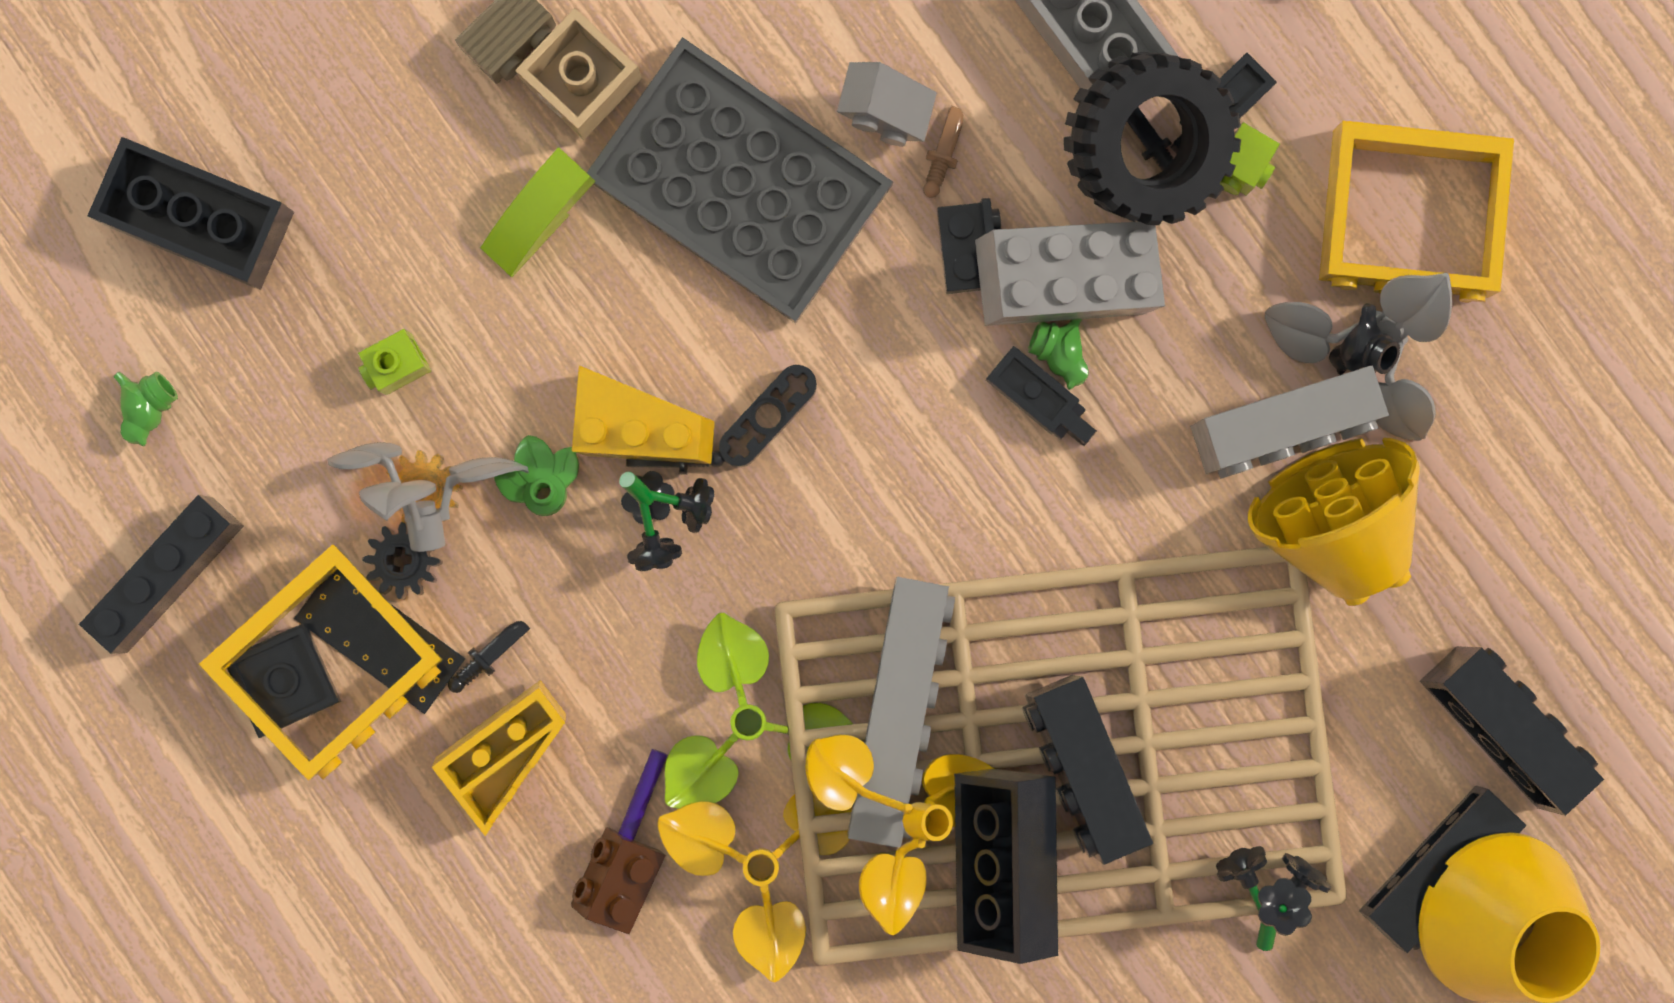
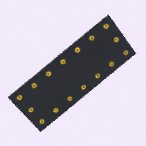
[294,569,466,714]

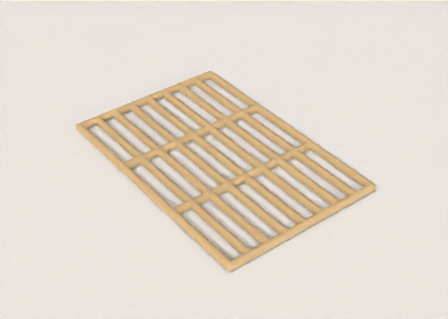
[775,547,1347,965]

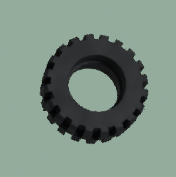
[1064,52,1241,225]

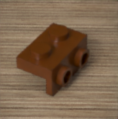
[571,827,666,934]

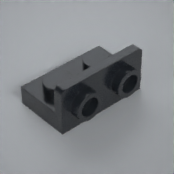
[937,198,1001,294]

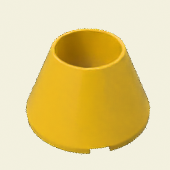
[1418,833,1600,1003]

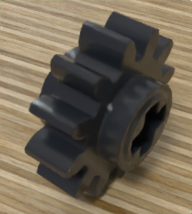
[362,522,443,599]

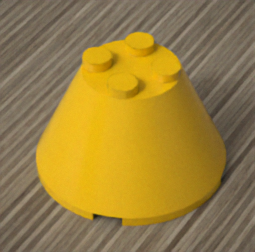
[1248,437,1420,606]

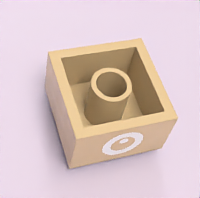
[515,8,642,140]

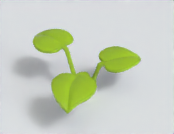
[665,613,853,809]

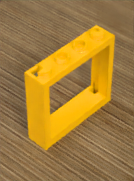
[1319,120,1514,303]
[199,544,442,781]

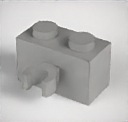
[837,62,937,147]

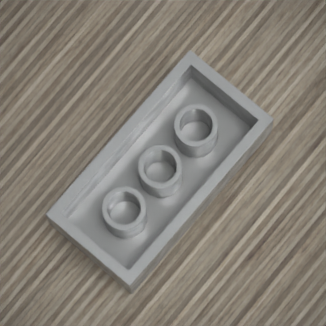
[1015,0,1179,90]
[975,222,1165,326]
[1190,365,1389,479]

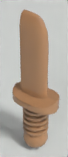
[923,105,963,198]

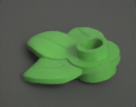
[494,435,579,516]

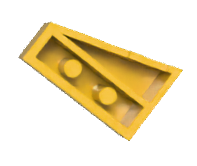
[572,365,715,464]
[431,680,566,836]

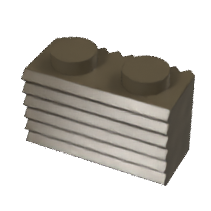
[455,0,556,84]

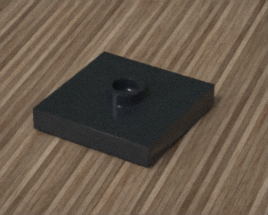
[227,623,341,738]

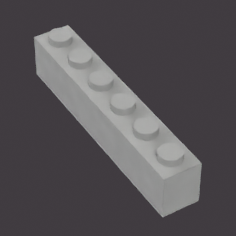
[848,577,955,848]

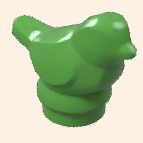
[1028,319,1089,390]
[114,372,178,446]

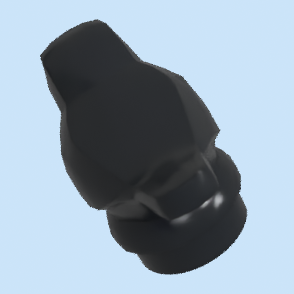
[1329,303,1400,375]

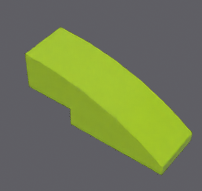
[480,147,596,277]

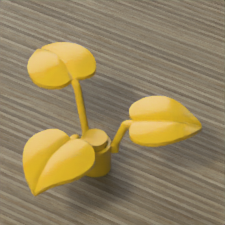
[805,734,994,936]
[658,793,853,983]

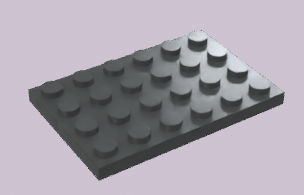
[587,37,893,324]

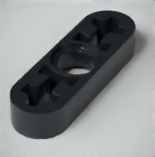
[719,365,817,467]

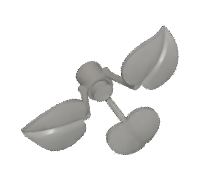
[1265,273,1452,441]
[328,442,529,552]

